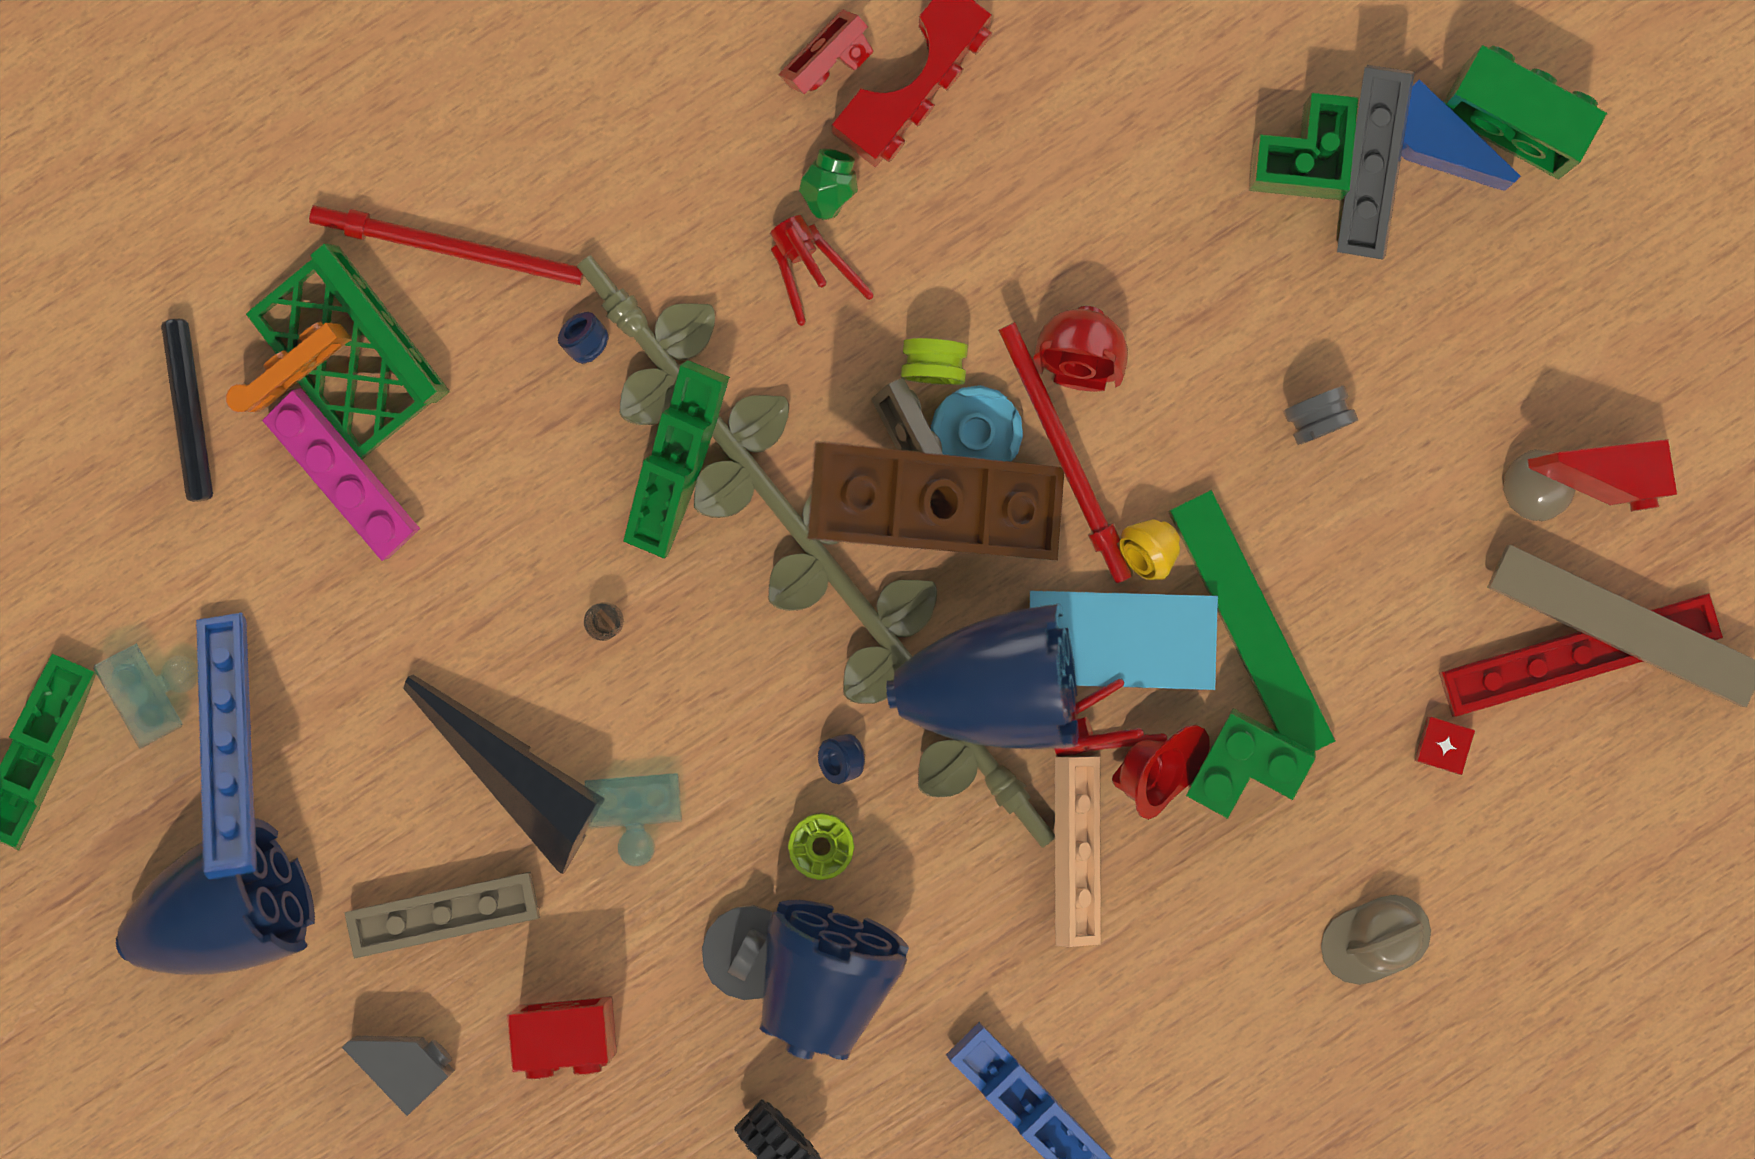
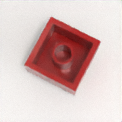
[507,996,617,1079]

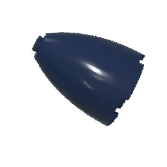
[886,604,1079,749]
[116,818,315,975]

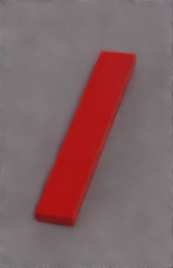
[1439,593,1723,717]

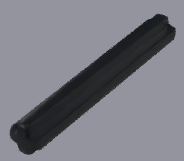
[161,319,213,502]

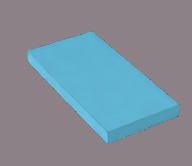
[1030,591,1218,690]

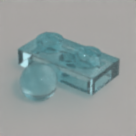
[93,643,198,749]
[584,773,682,866]

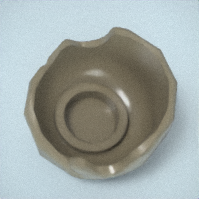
[1503,449,1576,521]

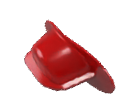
[1112,724,1210,820]

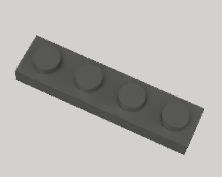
[1337,65,1415,260]

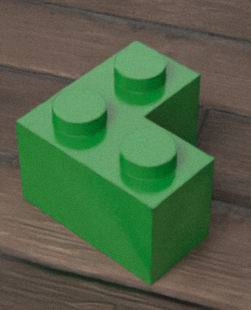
[1249,93,1359,200]
[1186,708,1316,819]

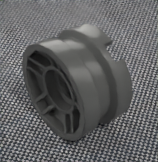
[1283,386,1358,445]

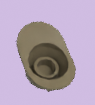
[1321,895,1431,985]

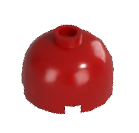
[1032,306,1128,392]

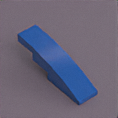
[946,1022,1112,1159]

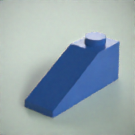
[1402,79,1521,191]

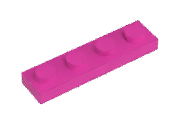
[262,388,420,561]

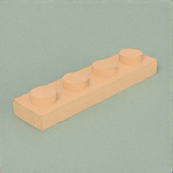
[1054,757,1101,947]

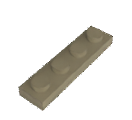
[344,872,540,958]

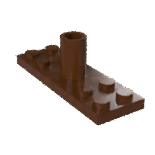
[807,442,1064,560]

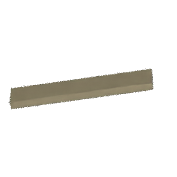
[1487,545,1755,707]

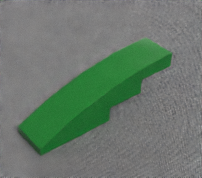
[623,360,730,559]
[0,654,96,851]

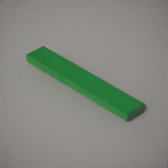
[1168,490,1336,752]

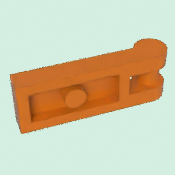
[226,322,352,412]

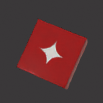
[1414,717,1475,775]

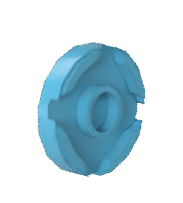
[930,385,1023,462]

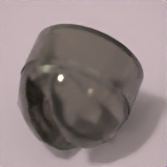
[584,602,624,641]

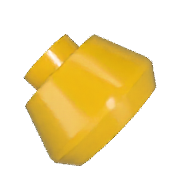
[1120,519,1180,580]

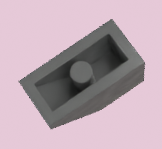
[342,1036,455,1116]

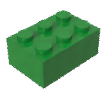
[1444,45,1607,180]

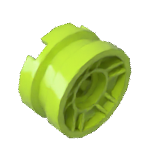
[901,338,968,385]
[788,813,854,880]

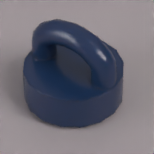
[558,312,609,364]
[818,734,865,784]

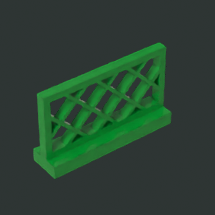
[246,244,450,460]

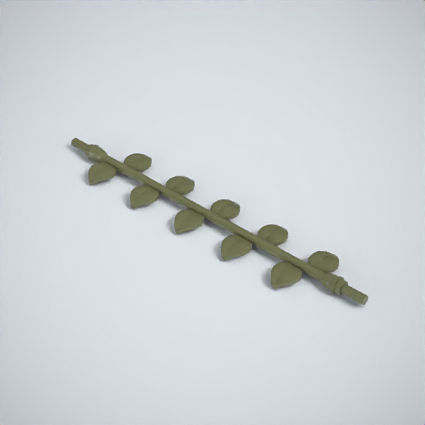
[577,255,1055,848]

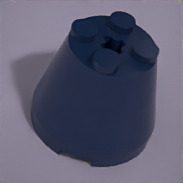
[759,900,909,1060]

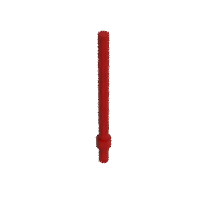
[309,205,584,286]
[998,322,1132,584]

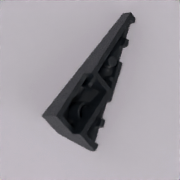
[403,675,605,874]

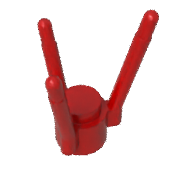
[770,215,874,326]
[1054,679,1167,757]

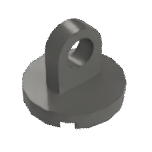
[702,905,773,1000]

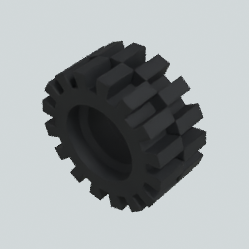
[734,1099,821,1159]

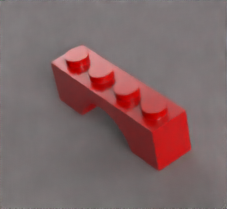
[832,0,992,168]

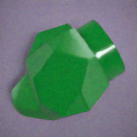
[799,149,858,220]

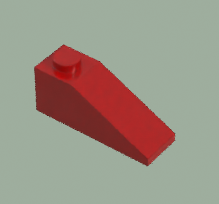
[1527,439,1677,512]

